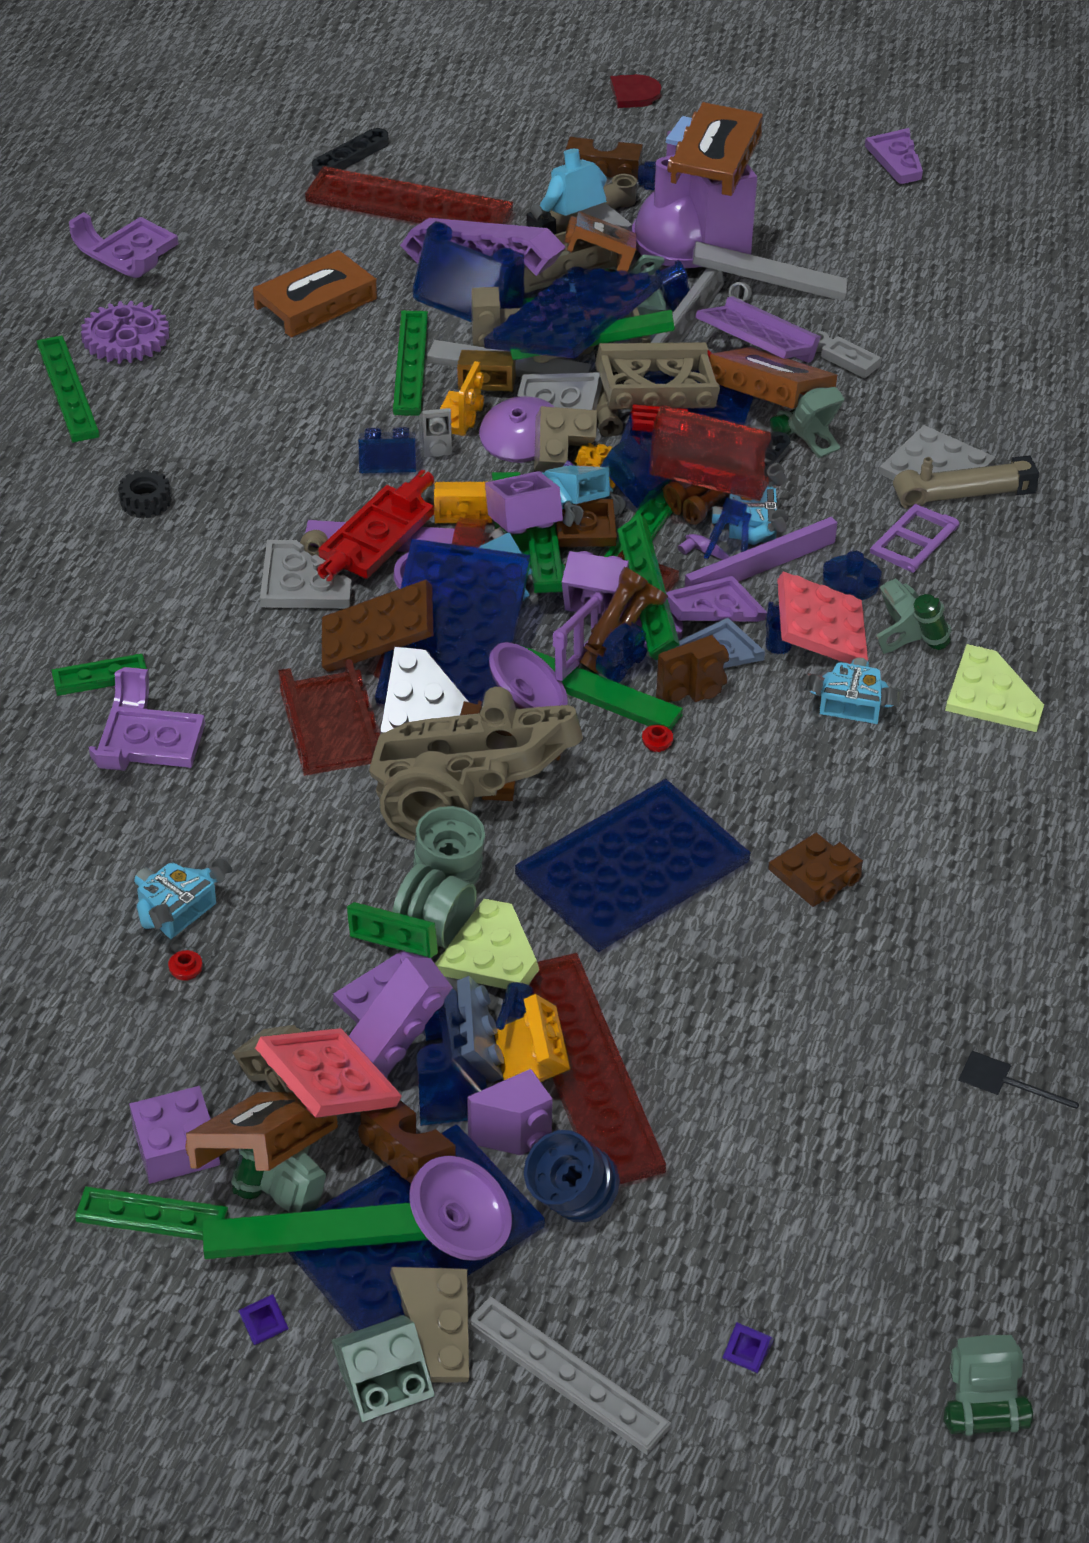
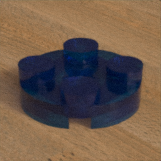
[822,551,882,600]
[596,622,648,683]

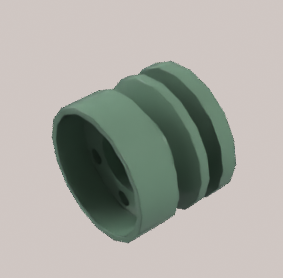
[413,806,485,884]
[392,863,476,949]

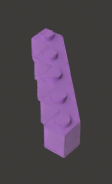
[400,218,566,276]

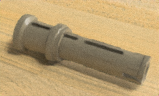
[596,383,623,437]

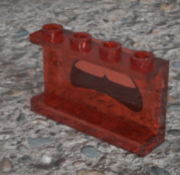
[650,405,771,501]
[278,659,380,776]

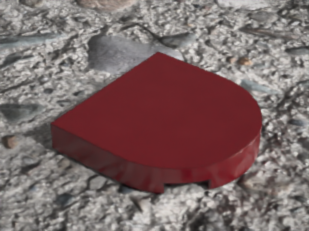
[610,74,662,108]

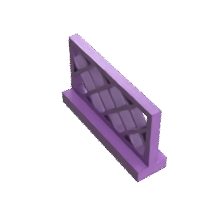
[695,296,821,363]

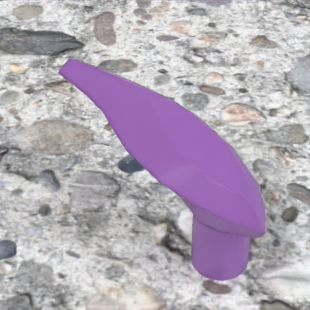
[678,534,729,560]

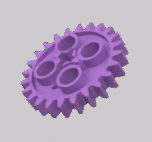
[81,301,169,363]

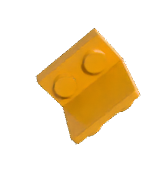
[440,361,484,436]
[434,482,492,523]
[494,994,570,1082]

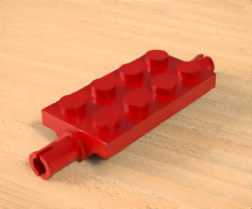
[317,470,434,581]

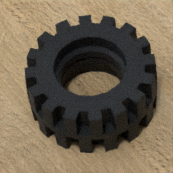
[118,469,171,518]

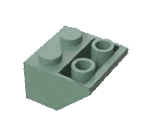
[332,1315,435,1422]

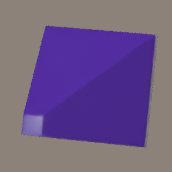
[238,1294,289,1345]
[722,1322,775,1373]

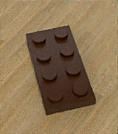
[322,580,433,671]

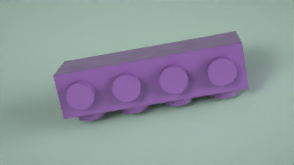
[349,957,453,1078]

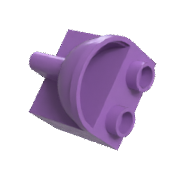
[632,131,757,268]

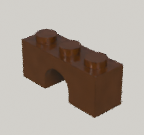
[564,137,643,180]
[358,1100,456,1183]

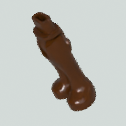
[663,453,759,525]
[580,567,668,674]

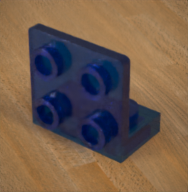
[358,427,416,473]

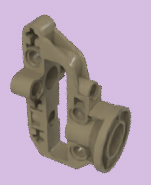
[369,687,583,841]

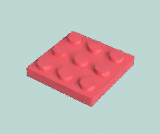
[777,571,868,664]
[255,1028,402,1118]

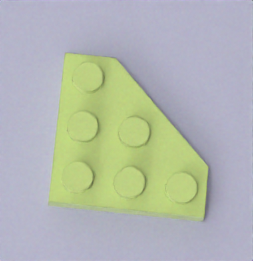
[945,644,1044,732]
[435,899,540,992]

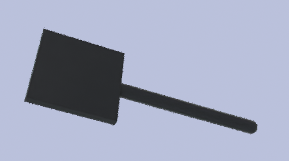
[958,1051,1079,1109]

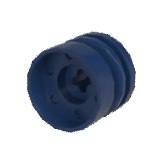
[524,1130,620,1222]

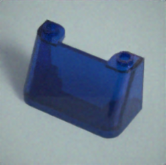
[413,221,524,322]
[416,984,487,1126]

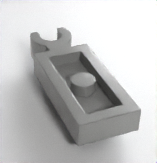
[816,331,882,378]

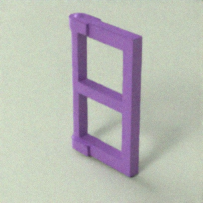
[870,504,960,573]
[553,592,604,681]

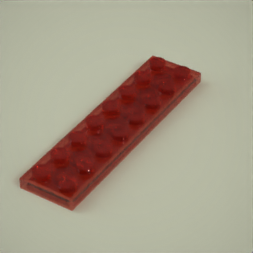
[305,166,513,224]
[518,953,666,1184]

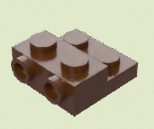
[555,499,617,547]
[656,635,729,702]
[768,832,863,907]

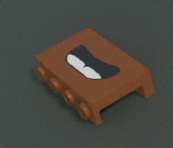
[667,102,763,196]
[564,211,636,274]
[253,250,377,337]
[710,347,838,409]
[185,1092,338,1171]

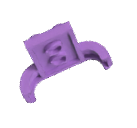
[69,212,178,278]
[89,667,205,771]

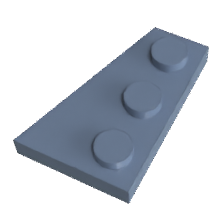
[457,976,504,1082]

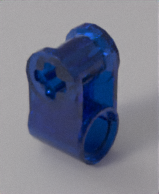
[654,260,690,312]
[765,601,792,654]

